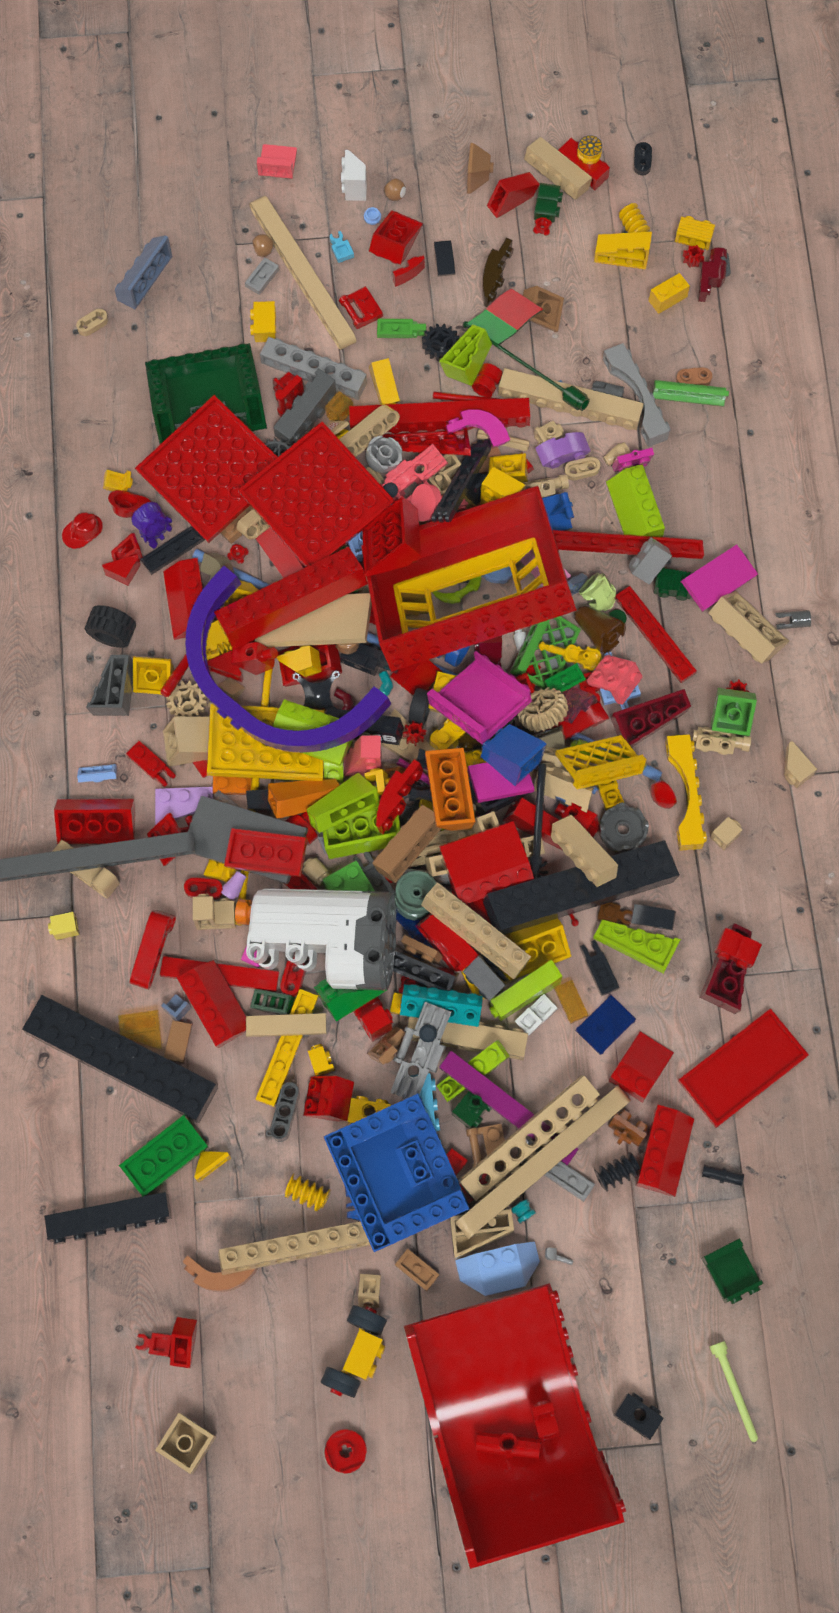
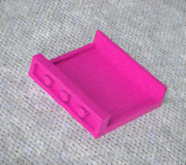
[427,651,532,745]

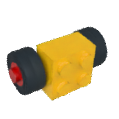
[321,1305,387,1398]

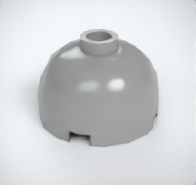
[365,436,403,473]

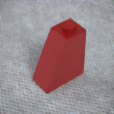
[487,172,540,218]

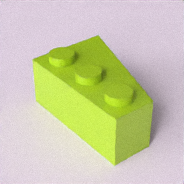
[439,325,492,386]

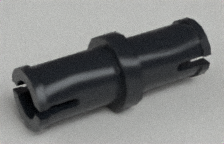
[702,1164,744,1187]

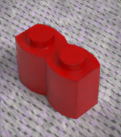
[714,928,762,969]

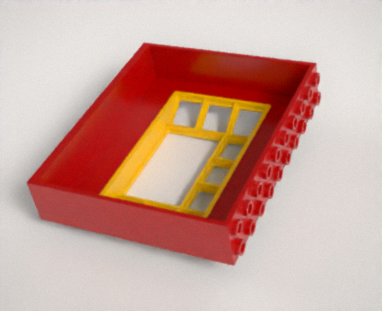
[361,486,577,672]

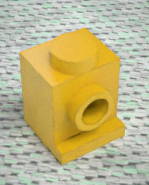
[308,1044,335,1076]

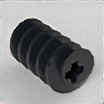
[594,1152,640,1192]

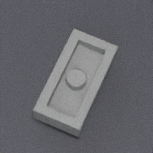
[245,257,280,295]

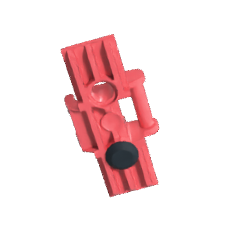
[381,444,448,503]

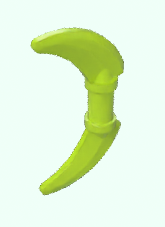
[432,576,481,604]

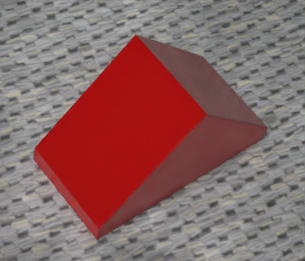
[111,533,143,561]
[102,554,141,586]
[207,651,244,682]

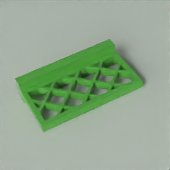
[653,380,729,407]
[510,616,581,690]

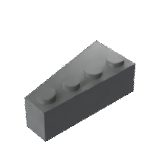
[273,368,337,446]

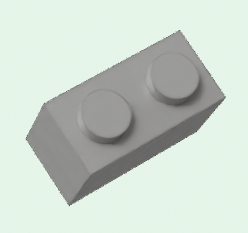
[629,537,672,584]

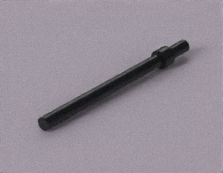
[530,764,546,879]

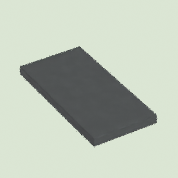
[188,796,308,884]

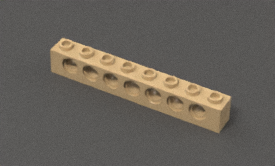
[458,1075,600,1201]
[218,1222,370,1275]

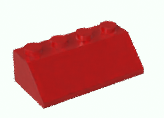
[163,558,203,640]
[54,799,135,844]
[177,960,246,1048]
[636,1105,694,1197]

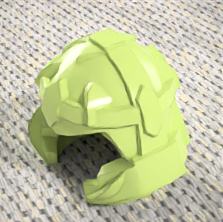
[578,573,616,611]

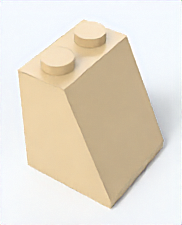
[163,717,210,766]

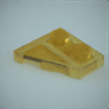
[118,1010,162,1049]

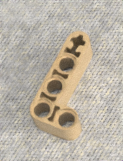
[52,840,120,899]

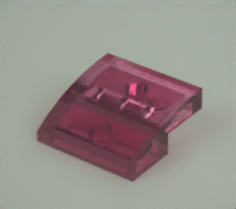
[562,687,596,724]

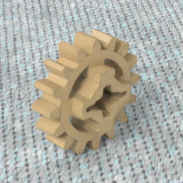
[166,681,208,717]

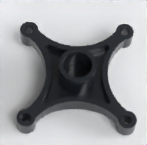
[293,670,340,709]

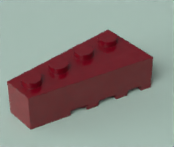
[611,689,691,748]
[699,923,752,1014]

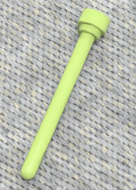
[709,1341,758,1442]

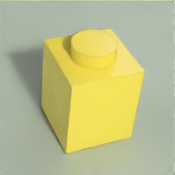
[48,912,79,940]

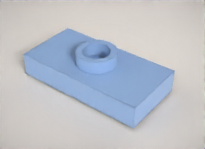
[77,764,117,783]

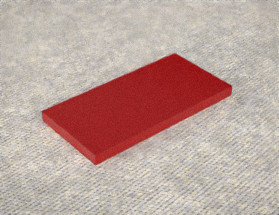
[678,1008,809,1128]

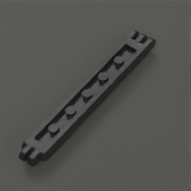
[431,439,492,522]

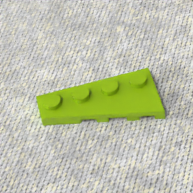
[593,920,681,974]

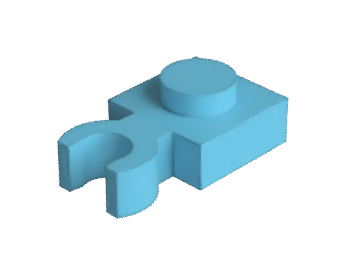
[330,231,354,263]

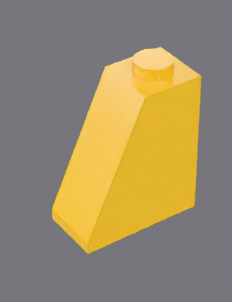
[369,358,400,405]

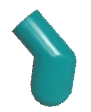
[379,671,393,696]

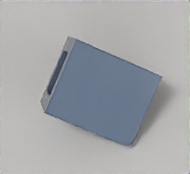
[161,994,191,1021]

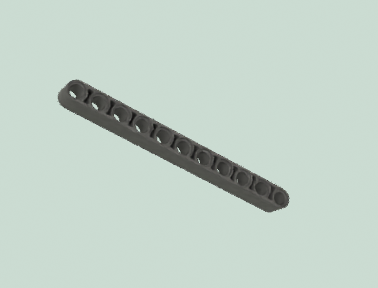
[0,832,195,882]

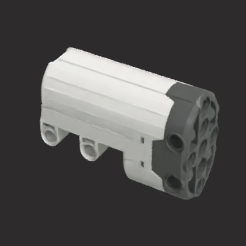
[246,888,396,990]

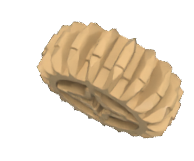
[518,687,569,732]

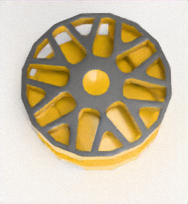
[577,135,602,164]

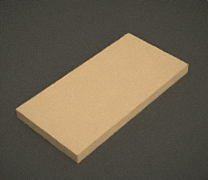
[255,593,372,647]

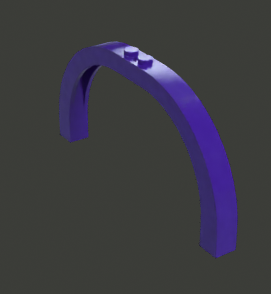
[185,566,392,753]

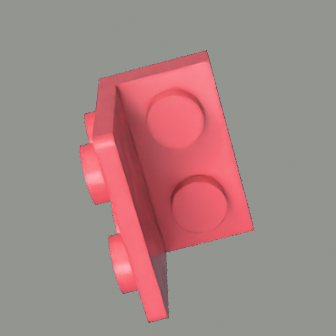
[257,144,297,179]

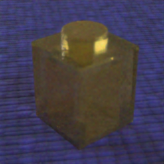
[325,391,353,421]

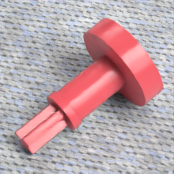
[411,484,468,522]

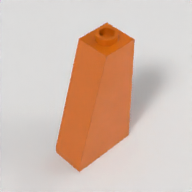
[268,778,340,818]

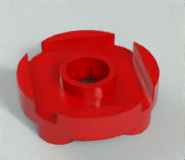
[324,1429,367,1474]

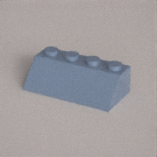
[115,236,172,310]

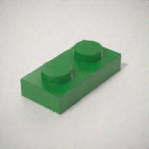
[543,663,586,693]

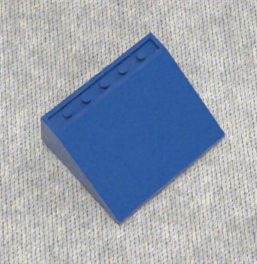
[323,1094,469,1252]

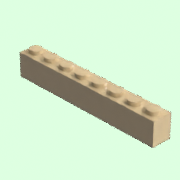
[498,368,644,430]

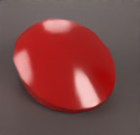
[650,780,677,809]

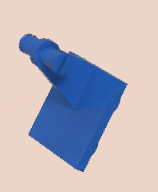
[543,492,574,531]

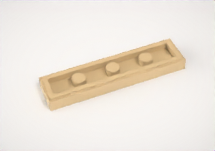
[246,1013,326,1037]

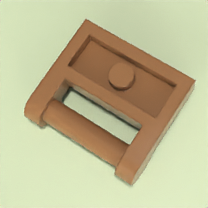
[466,1124,505,1167]

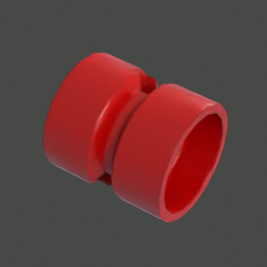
[472,363,503,398]

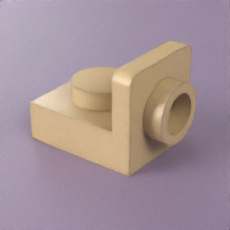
[358,1274,381,1308]

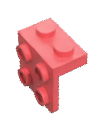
[587,655,643,705]

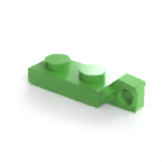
[377,319,427,338]

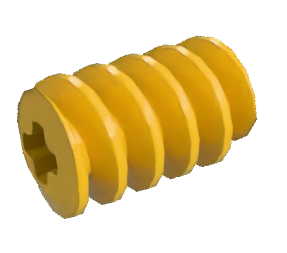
[619,203,650,233]
[285,1173,331,1212]

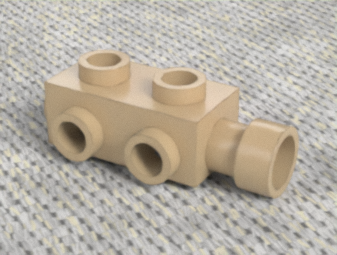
[521,474,569,498]
[692,727,751,755]

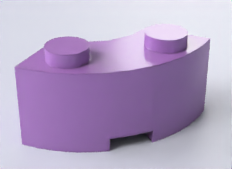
[536,432,591,469]

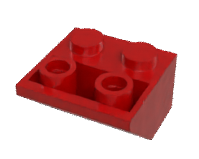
[303,1076,354,1121]

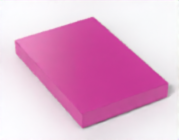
[467,762,535,803]

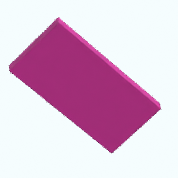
[681,544,758,612]

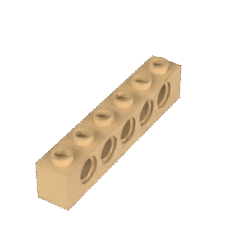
[421,882,531,979]

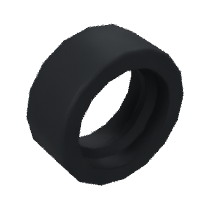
[409,688,430,726]

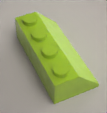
[606,464,665,537]
[273,699,353,766]
[323,805,402,859]

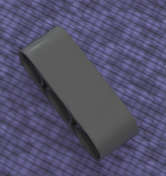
[270,1082,300,1142]

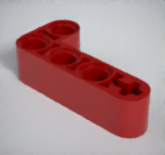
[129,910,176,990]

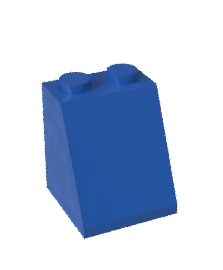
[481,724,547,786]

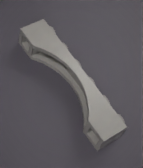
[603,343,670,447]

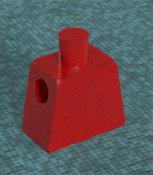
[231,642,278,675]
[555,803,599,837]

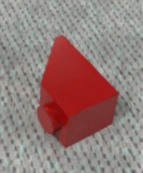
[170,1317,197,1368]

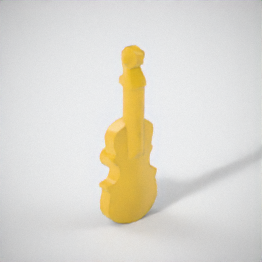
[538,642,601,671]

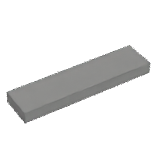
[516,1139,595,1202]

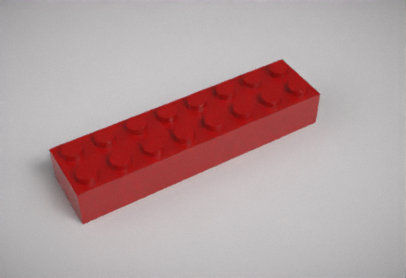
[214,547,368,650]

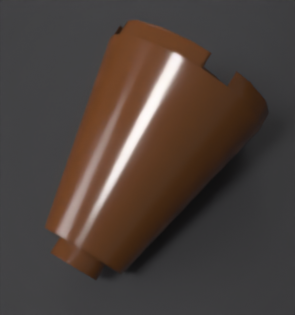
[575,605,626,653]

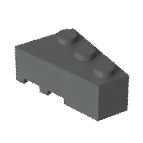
[86,655,133,716]

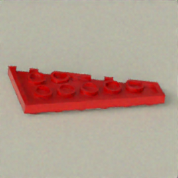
[365,430,471,456]

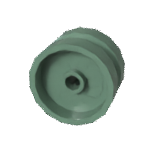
[395,871,436,921]

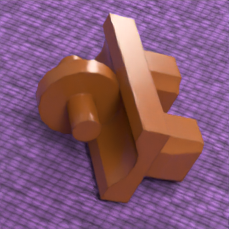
[608,1110,648,1147]

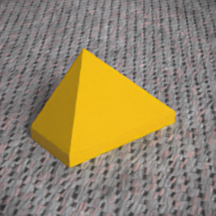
[194,1151,231,1183]

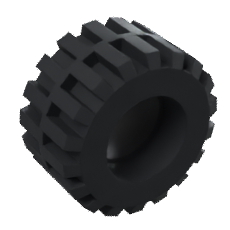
[84,605,136,648]

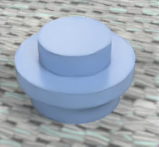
[364,207,381,225]

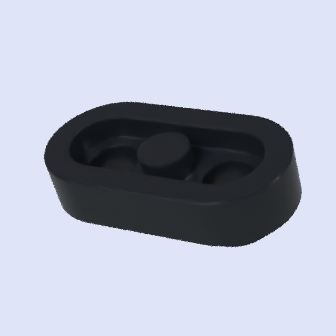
[634,142,652,176]

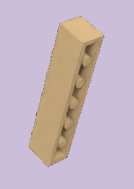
[408,1017,528,1061]

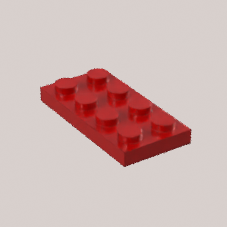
[224,828,308,877]

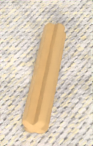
[477,429,530,451]

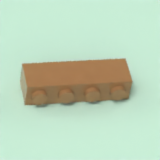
[373,805,442,883]

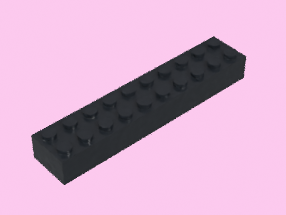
[483,840,680,935]
[22,995,218,1123]

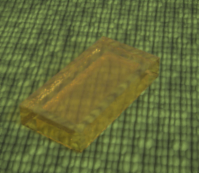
[554,980,588,1024]

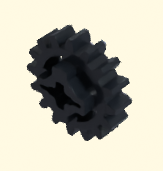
[422,324,460,362]

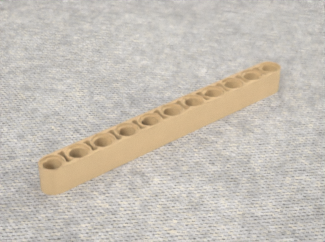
[249,196,356,350]
[237,405,399,540]
[455,1086,631,1239]

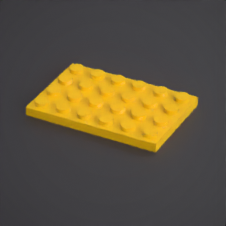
[207,704,324,781]

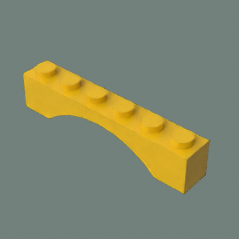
[665,734,707,851]

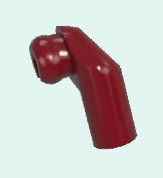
[334,688,355,711]

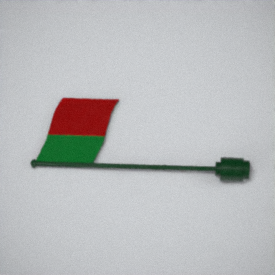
[463,289,590,411]

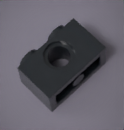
[613,1392,664,1440]

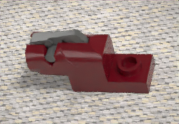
[698,247,731,302]

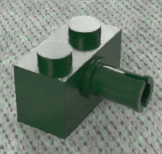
[452,1091,492,1129]

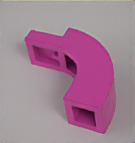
[446,410,510,449]

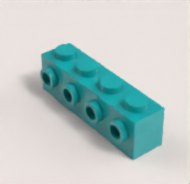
[400,984,483,1027]

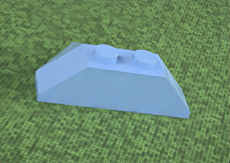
[455,1241,540,1296]

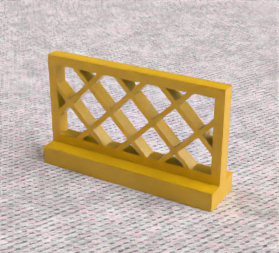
[555,735,647,790]

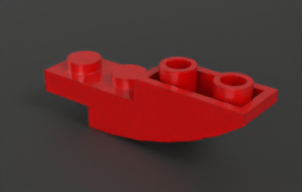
[376,759,423,834]

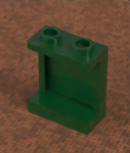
[701,1238,764,1305]

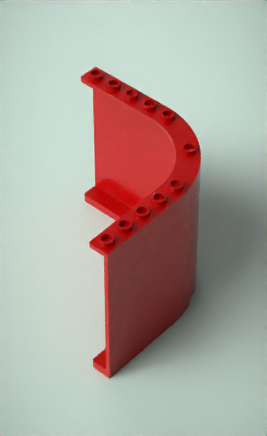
[404,1283,626,1569]

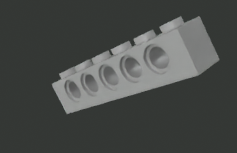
[260,337,367,401]

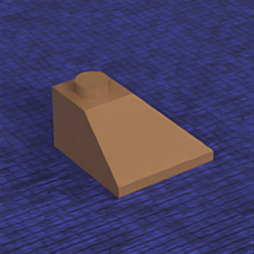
[467,143,494,194]
[523,286,564,332]

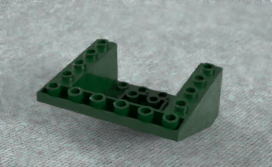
[145,343,267,444]

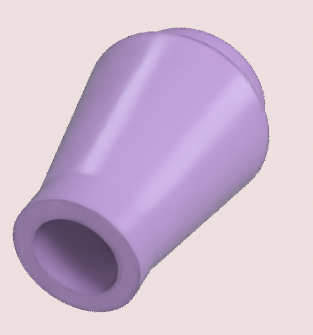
[221,871,246,901]

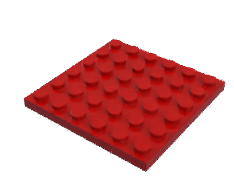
[135,395,278,543]
[238,421,395,567]

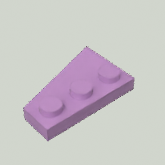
[155,787,213,825]

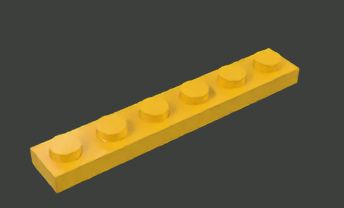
[255,989,319,1108]

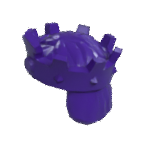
[131,502,173,549]

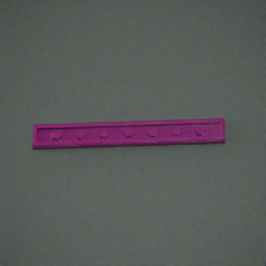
[438,1051,579,1165]

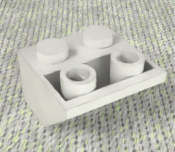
[341,150,367,201]

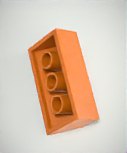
[425,748,475,831]

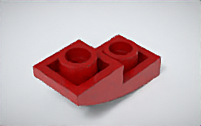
[393,255,425,287]

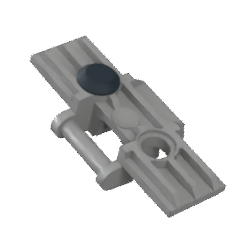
[390,1002,451,1099]

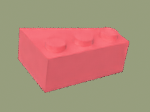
[344,736,382,776]

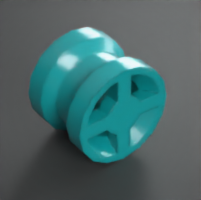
[511,1199,536,1224]

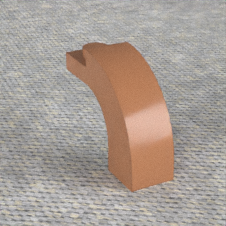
[183,1255,258,1292]

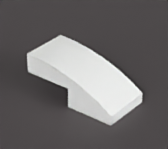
[515,994,558,1035]

